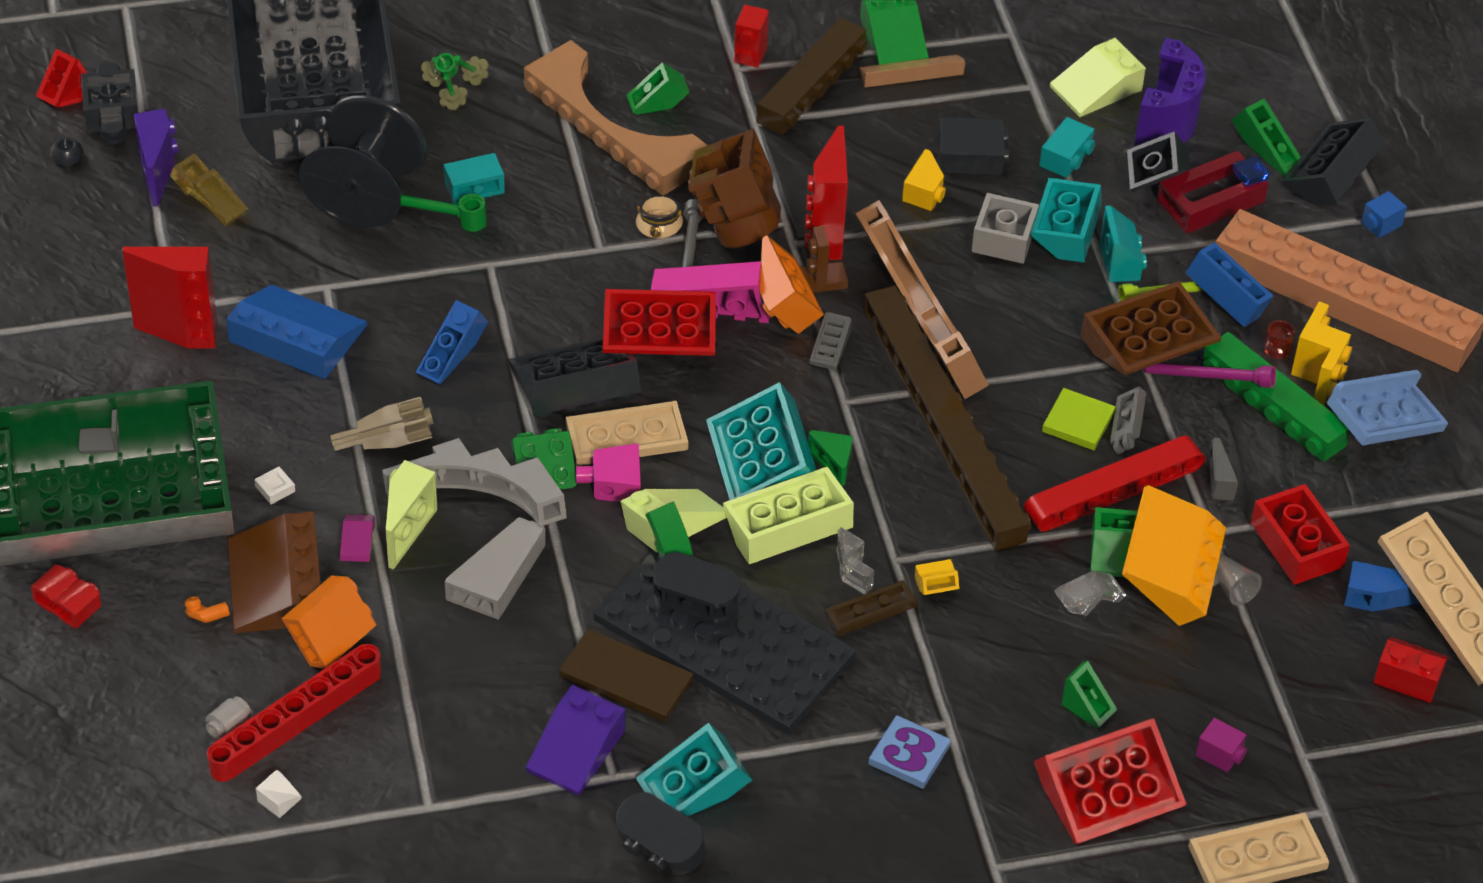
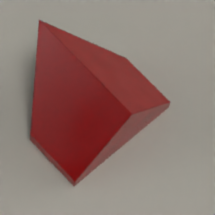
[36,49,87,107]

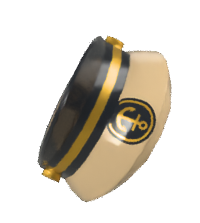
[636,195,683,239]

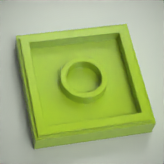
[1042,388,1116,451]

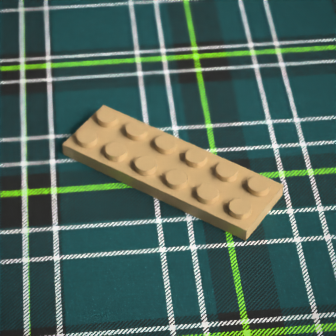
[1377,512,1483,686]

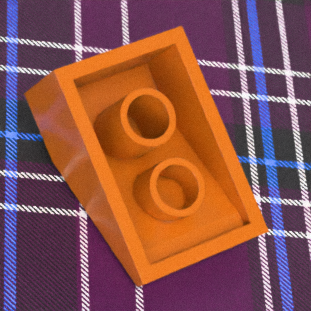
[760,235,824,334]

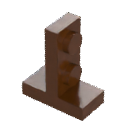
[800,226,848,293]

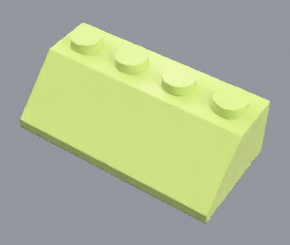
[723,467,854,564]

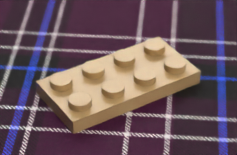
[566,401,688,466]
[1188,812,1329,883]

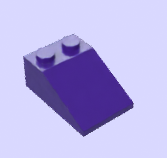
[133,109,178,207]
[526,685,625,796]

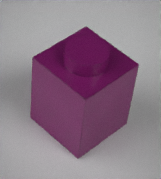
[1196,718,1247,773]

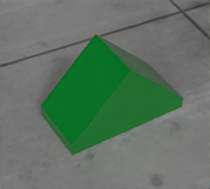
[808,430,853,486]
[1062,661,1117,728]

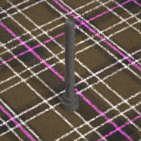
[682,199,703,267]

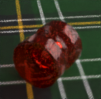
[1264,320,1295,359]

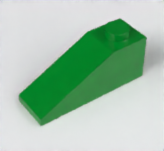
[1231,99,1301,177]

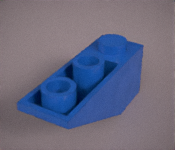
[416,300,488,384]
[1344,561,1420,611]

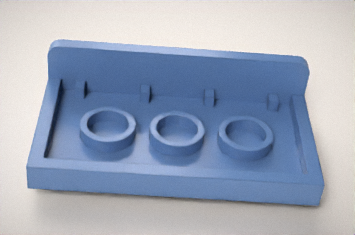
[1327,370,1448,446]

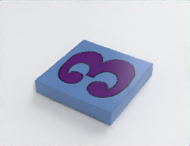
[869,715,951,789]

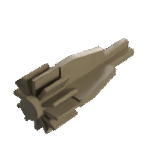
[330,397,434,451]

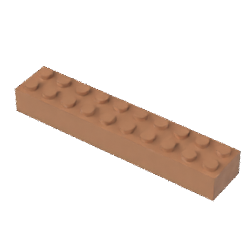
[1216,209,1483,373]

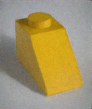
[902,149,946,211]

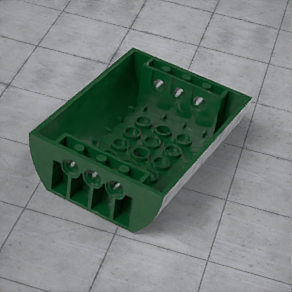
[0,380,234,566]

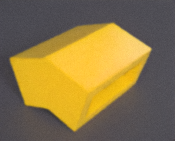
[914,559,959,595]

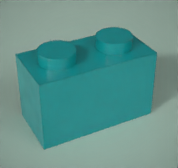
[1039,117,1095,178]
[444,153,505,204]

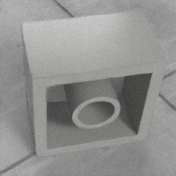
[972,193,1039,264]

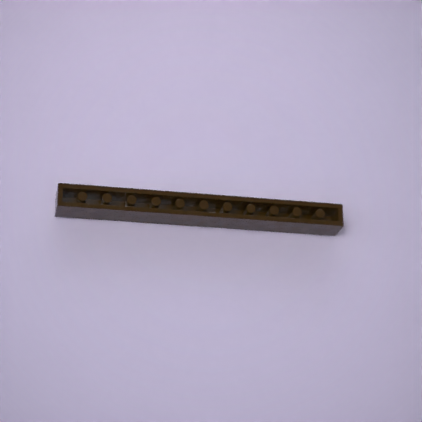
[864,286,1031,551]

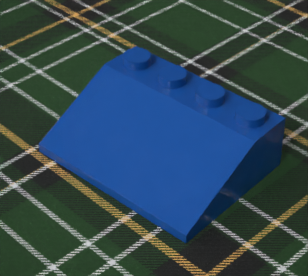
[226,285,367,379]

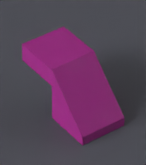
[340,515,375,562]

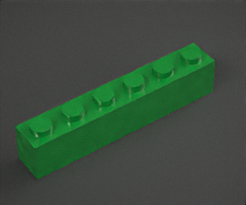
[1202,332,1350,462]

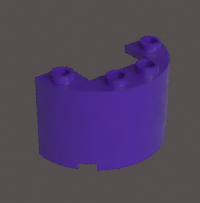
[1134,38,1206,147]

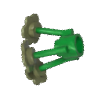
[421,53,489,111]

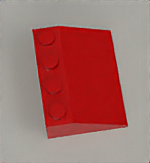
[804,126,848,260]
[122,247,218,349]
[603,289,716,356]
[1034,718,1187,845]

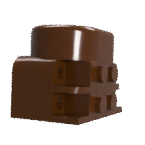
[688,128,781,248]

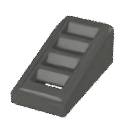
[809,312,852,370]
[1209,438,1238,500]

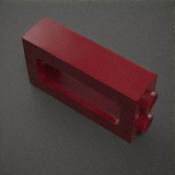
[1157,151,1268,234]

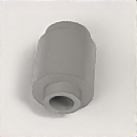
[206,697,251,739]

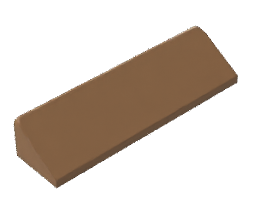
[858,55,965,88]

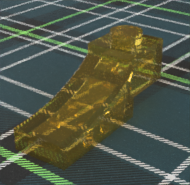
[170,153,248,227]

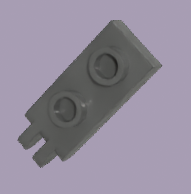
[1110,386,1146,454]

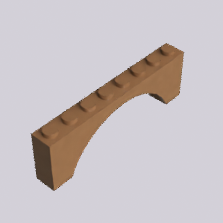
[524,40,708,195]
[856,200,989,399]

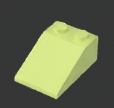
[1050,38,1146,117]
[386,460,437,569]
[621,489,727,552]

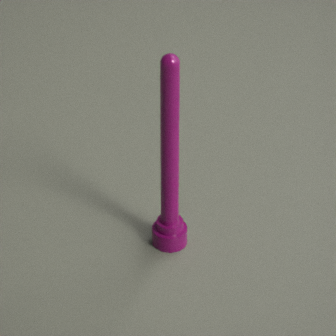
[1144,363,1276,388]

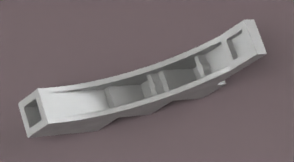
[382,438,567,527]

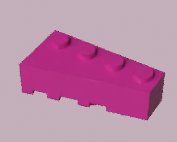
[651,262,770,323]

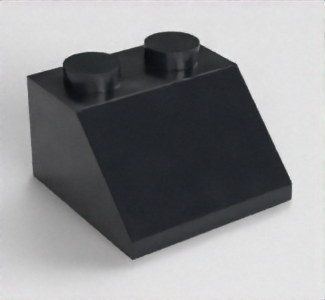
[1127,131,1190,192]

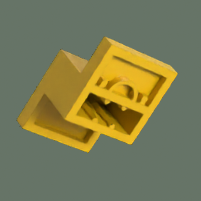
[1291,301,1352,406]

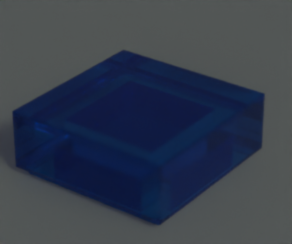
[1233,156,1270,187]

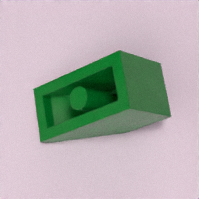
[626,62,690,115]

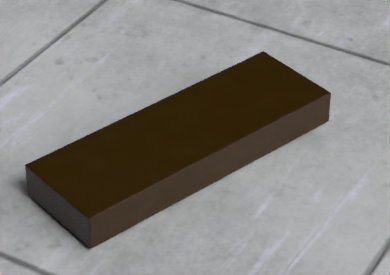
[825,580,917,636]

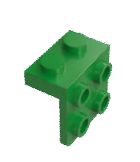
[511,429,577,490]

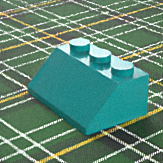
[1031,178,1101,262]

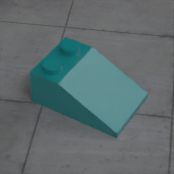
[636,723,752,816]

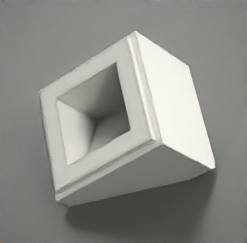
[256,770,302,818]

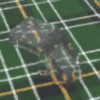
[836,527,874,594]
[1054,570,1126,616]

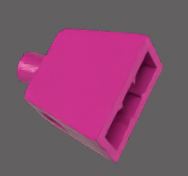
[576,444,641,502]

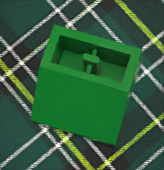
[1090,507,1138,577]

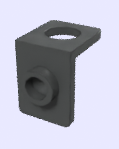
[79,410,120,454]

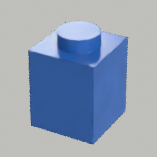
[1361,191,1407,238]

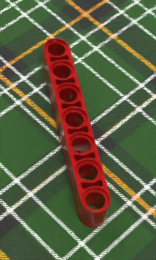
[1023,435,1206,532]
[207,644,382,782]

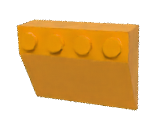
[1122,485,1226,626]

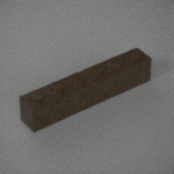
[756,18,868,135]

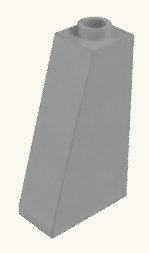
[445,517,545,620]

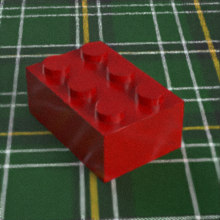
[1250,484,1350,585]

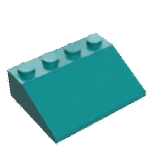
[706,382,816,500]

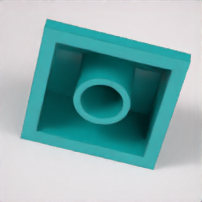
[1099,206,1147,282]

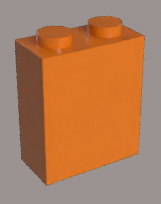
[282,576,376,668]

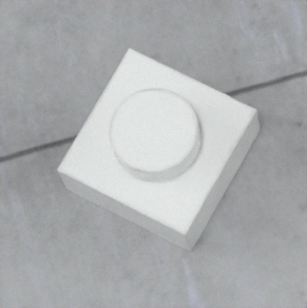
[255,467,295,504]

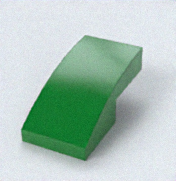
[645,501,693,558]

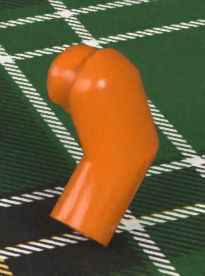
[185,597,230,623]

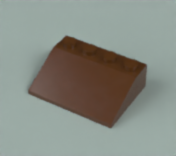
[1080,281,1221,375]
[228,511,321,633]

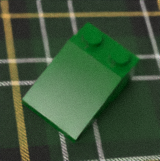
[860,0,929,65]

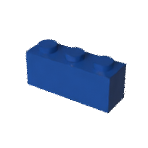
[1186,242,1273,327]

